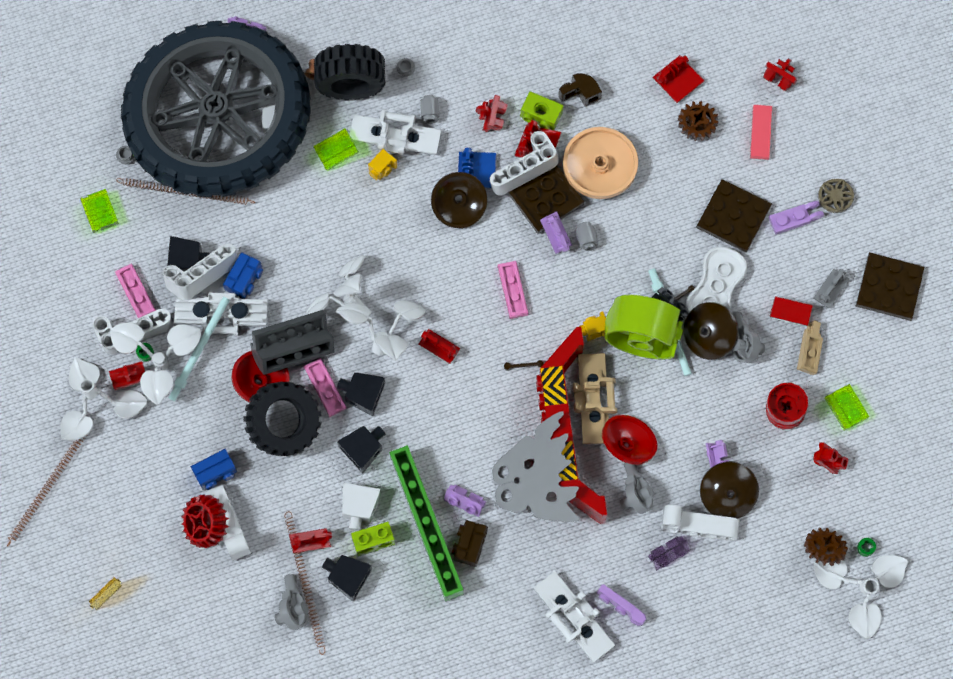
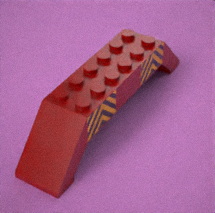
[536,326,607,524]

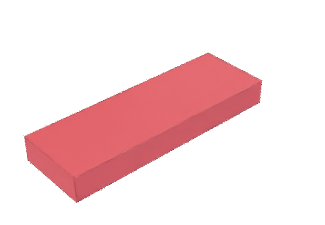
[750,105,772,160]

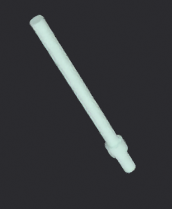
[648,268,692,376]
[168,296,230,401]

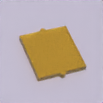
[88,577,122,610]

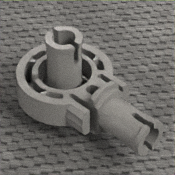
[732,312,765,363]
[620,463,654,514]
[275,574,309,630]

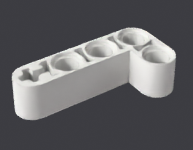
[490,131,558,195]
[162,244,237,300]
[93,309,173,354]
[204,484,251,561]
[661,505,739,541]

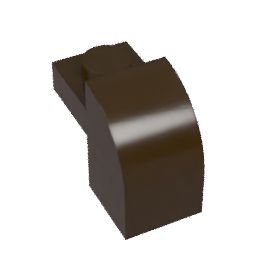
[558,73,602,107]

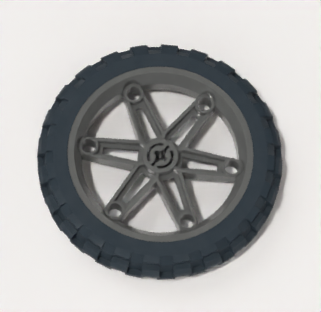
[121,20,311,198]

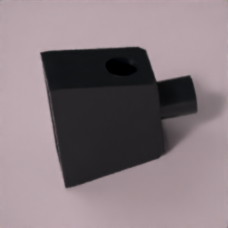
[167,236,211,272]
[337,372,386,416]
[337,426,386,473]
[322,555,372,602]

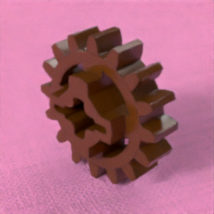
[678,101,719,141]
[804,528,848,566]

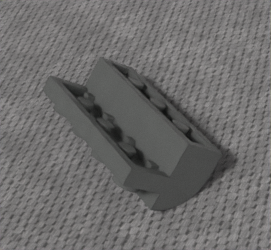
[250,310,335,375]

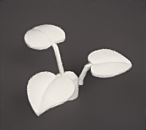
[305,255,365,315]
[336,300,426,361]
[110,322,201,405]
[60,358,147,441]
[813,555,908,639]

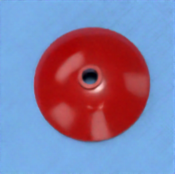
[231,351,290,403]
[602,415,658,465]

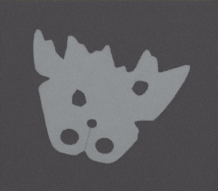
[492,411,580,522]

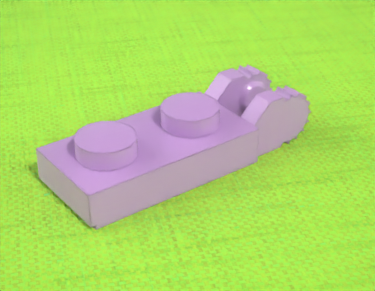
[769,200,824,235]
[597,584,646,626]

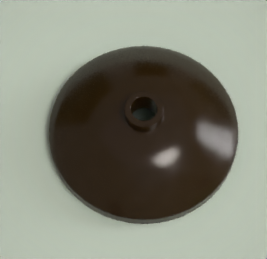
[431,172,487,228]
[683,302,739,360]
[700,461,759,519]

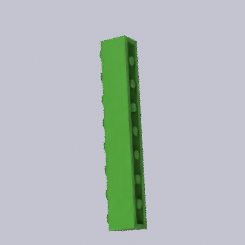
[389,445,464,602]

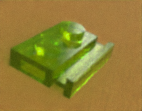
[313,128,359,171]
[80,189,119,234]
[824,384,870,431]

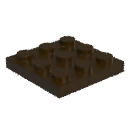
[507,166,584,234]
[696,179,772,253]
[855,252,925,321]

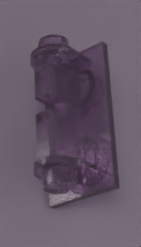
[648,536,690,571]

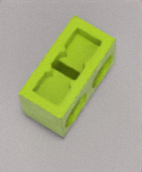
[351,521,395,557]

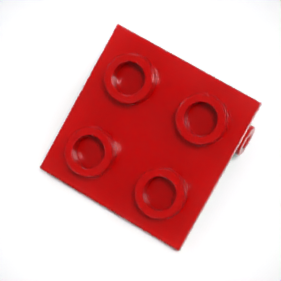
[652,55,704,103]
[514,120,561,158]

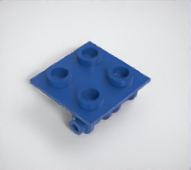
[458,148,496,188]

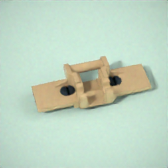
[573,353,617,444]

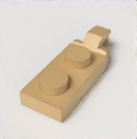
[797,320,823,375]

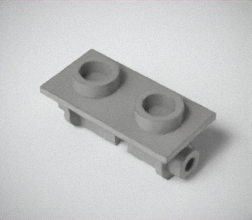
[813,269,849,308]

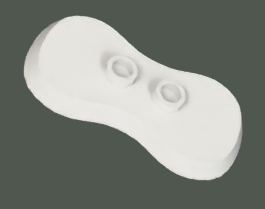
[686,247,747,313]

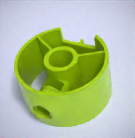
[604,295,683,360]

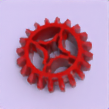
[181,495,229,548]

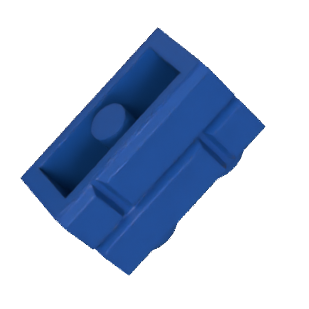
[223,253,263,299]
[190,449,237,490]

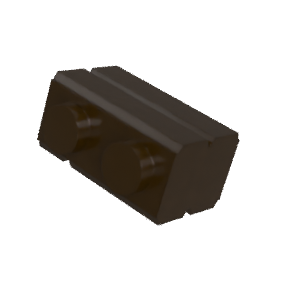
[451,520,488,567]

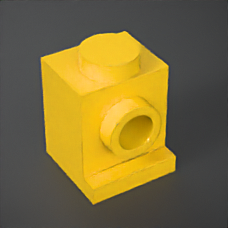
[368,149,398,180]
[579,311,606,341]

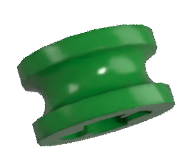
[136,343,154,362]
[857,538,876,557]

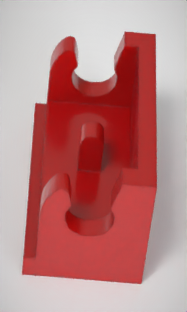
[770,296,813,326]

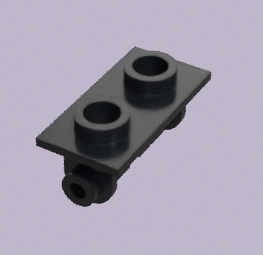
[651,287,689,322]

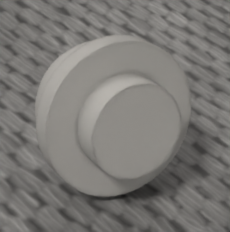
[397,58,415,76]
[116,146,135,164]

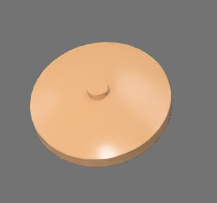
[563,127,638,199]

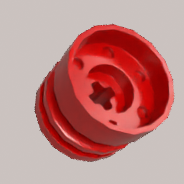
[766,383,808,430]

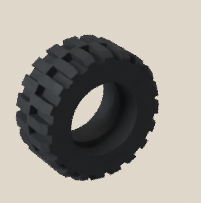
[314,44,386,101]
[243,381,322,456]

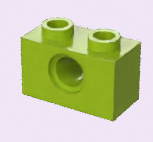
[520,91,564,130]

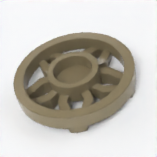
[818,179,854,213]

